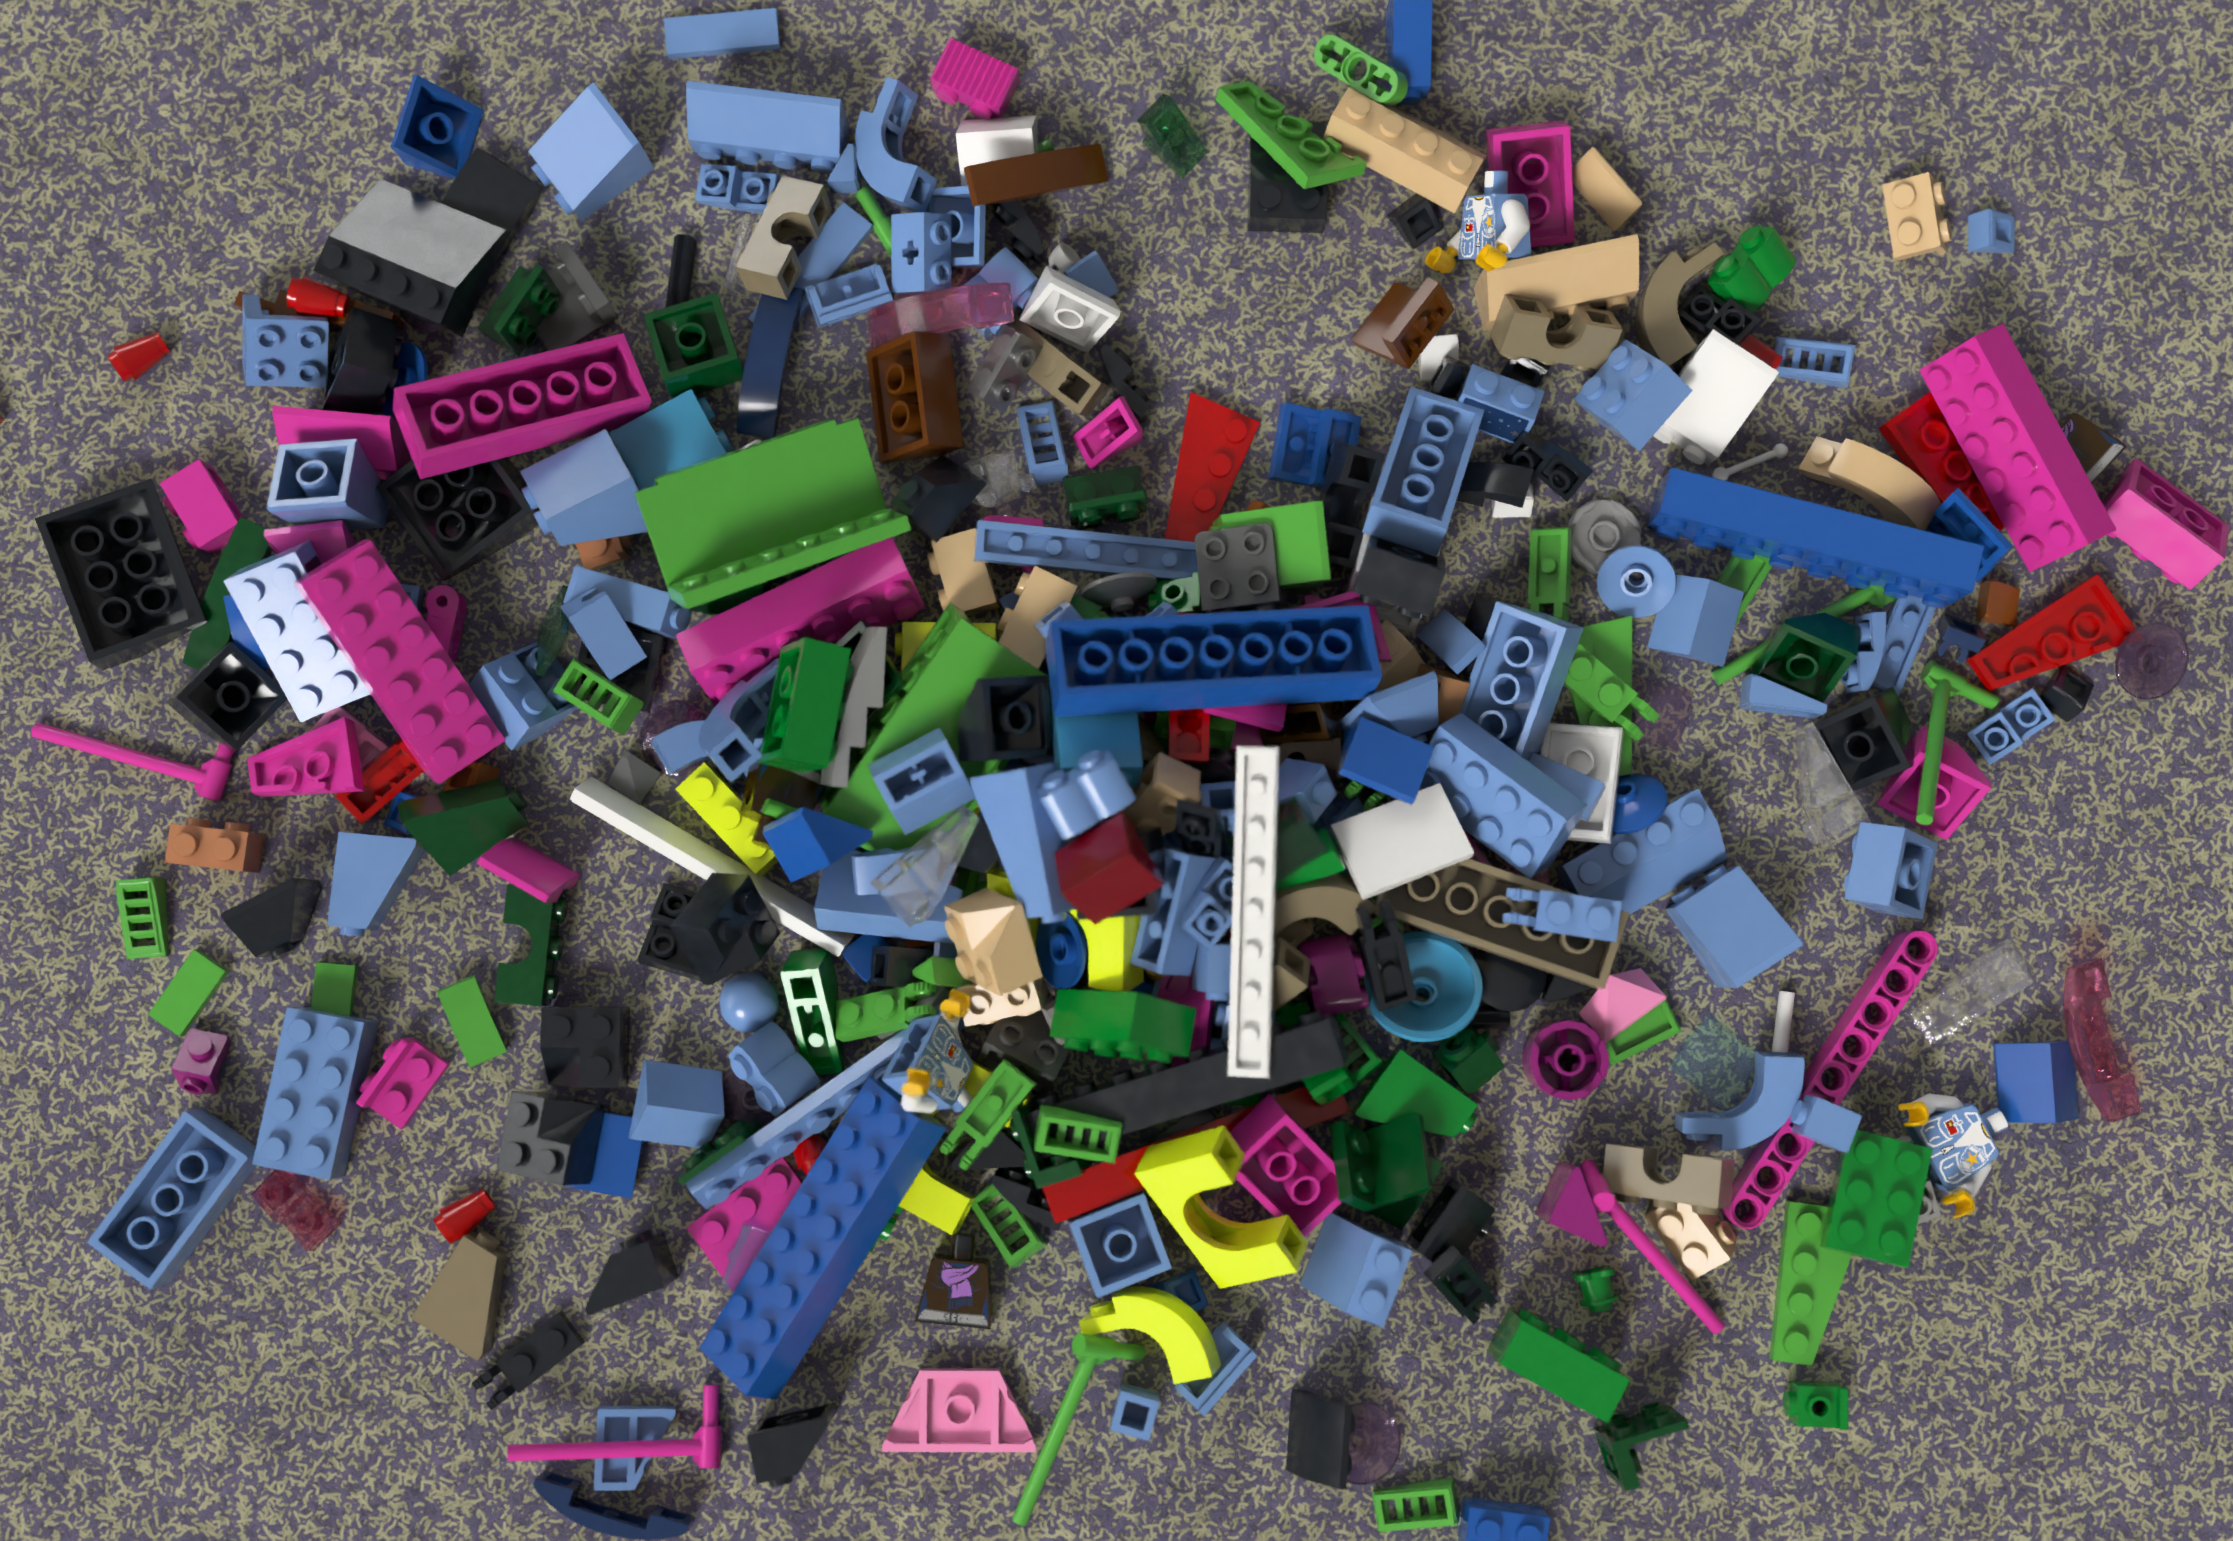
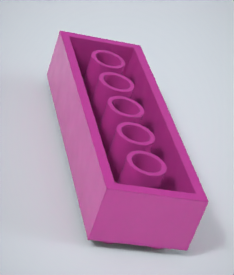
[1919,324,2117,573]
[393,333,652,479]
[676,537,926,706]
[293,540,505,784]

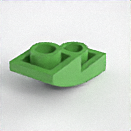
[437,975,507,1068]

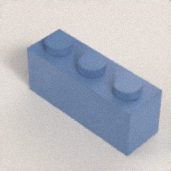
[1130,846,1217,976]

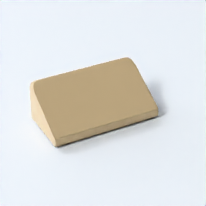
[1572,147,1643,231]

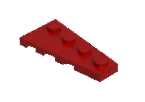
[1165,392,1260,542]
[1878,392,2004,532]
[1966,574,2142,691]

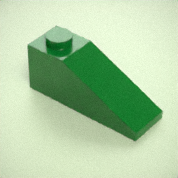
[780,948,845,1075]

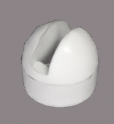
[1049,242,1081,275]

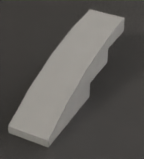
[820,627,887,787]

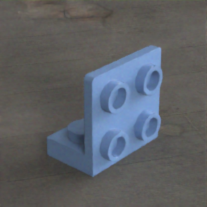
[242,294,329,388]

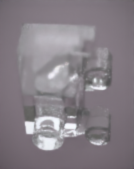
[963,450,1037,516]

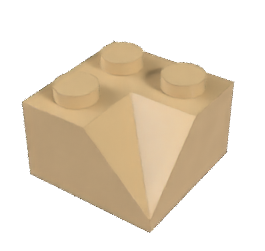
[944,888,1042,996]

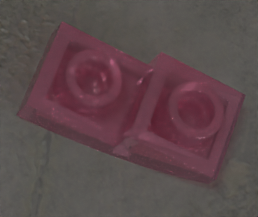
[251,1169,342,1252]

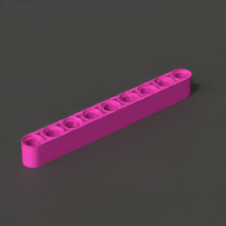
[1720,931,1938,1229]

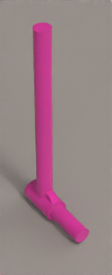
[31,722,234,802]
[1581,1160,1725,1334]
[507,1385,722,1468]

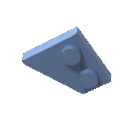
[594,1406,676,1491]

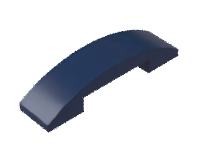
[736,287,804,439]
[533,1470,695,1540]

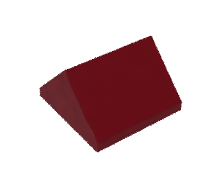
[1054,812,1165,925]

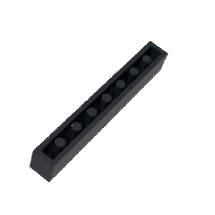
[1026,1009,1349,1159]

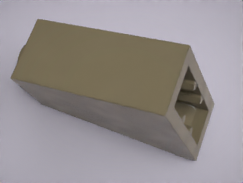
[411,1231,507,1361]

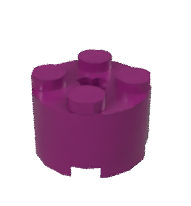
[1296,932,1369,1015]
[1521,1019,1609,1100]

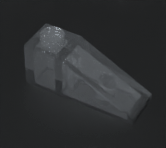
[1795,722,1871,849]
[870,805,979,927]
[1907,938,2034,1046]

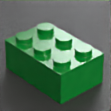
[758,637,853,774]
[1049,989,1196,1063]
[1820,1130,1933,1268]
[1487,1308,1630,1423]

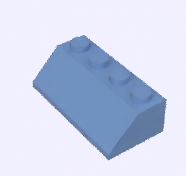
[686,81,850,174]
[1459,601,1584,761]
[1554,788,1728,915]

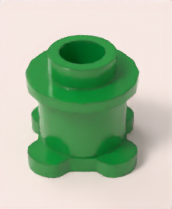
[1572,1265,1619,1313]

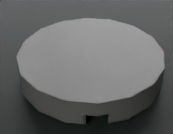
[1566,499,1642,575]

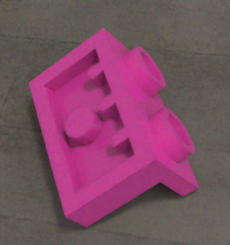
[356,1037,451,1129]

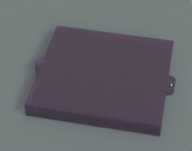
[1632,674,1694,753]

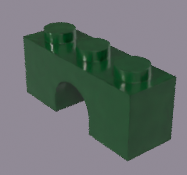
[494,884,568,1006]

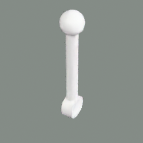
[1712,443,1788,481]

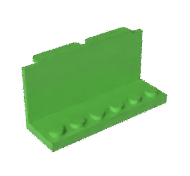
[634,418,911,609]
[819,602,1050,858]

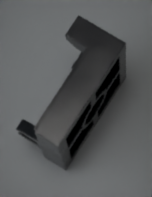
[571,630,668,713]

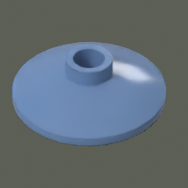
[1597,545,1676,618]

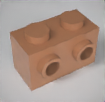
[164,818,265,873]

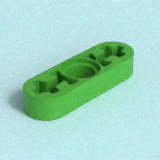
[1314,34,1408,106]

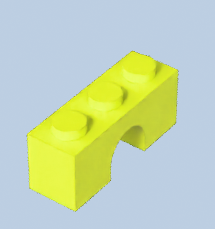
[676,762,778,876]

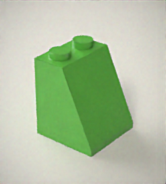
[1209,501,1331,594]

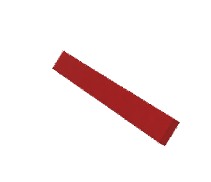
[1042,1085,1350,1223]

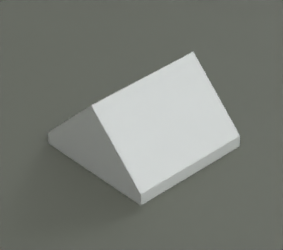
[956,115,1038,186]
[1020,266,1121,352]

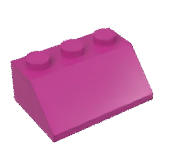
[272,406,411,482]
[2102,458,2230,590]

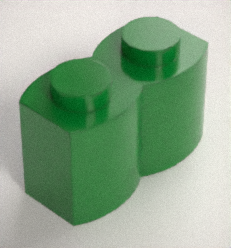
[1707,225,1797,313]

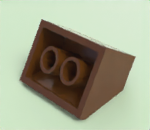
[866,330,964,464]

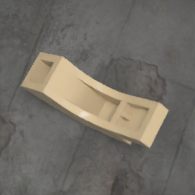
[1798,436,1941,531]

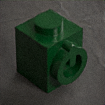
[1433,1024,1505,1097]

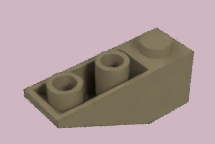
[1012,318,1110,417]

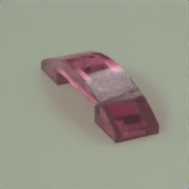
[867,282,1014,350]
[2063,958,2142,1122]

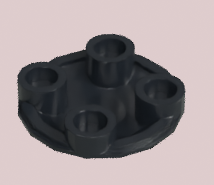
[1473,949,1547,1012]

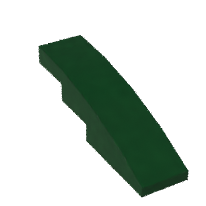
[182,517,273,670]

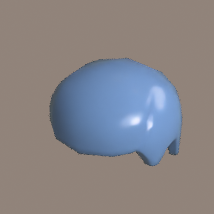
[719,971,780,1033]

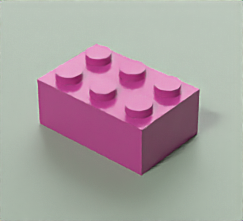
[1229,1094,1342,1238]

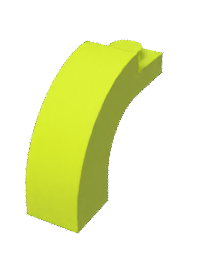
[1079,1286,1221,1384]

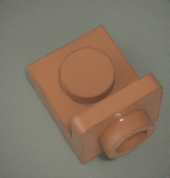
[576,535,633,571]

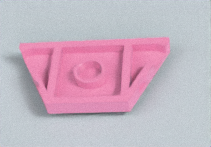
[882,1368,1036,1452]

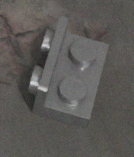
[966,324,1043,413]

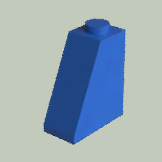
[1385,0,1433,105]

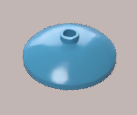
[1363,931,1483,1042]

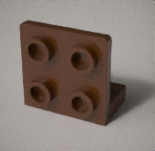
[1352,277,1455,369]

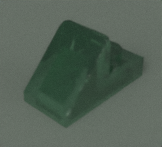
[1137,94,1208,179]

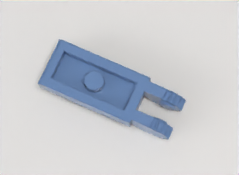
[1503,888,1622,942]

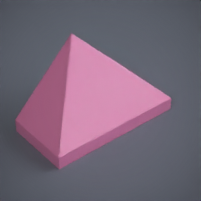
[1579,968,1666,1043]

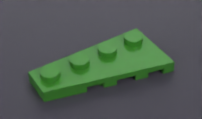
[1215,81,1367,189]
[1569,616,1632,777]
[1769,1200,1852,1366]

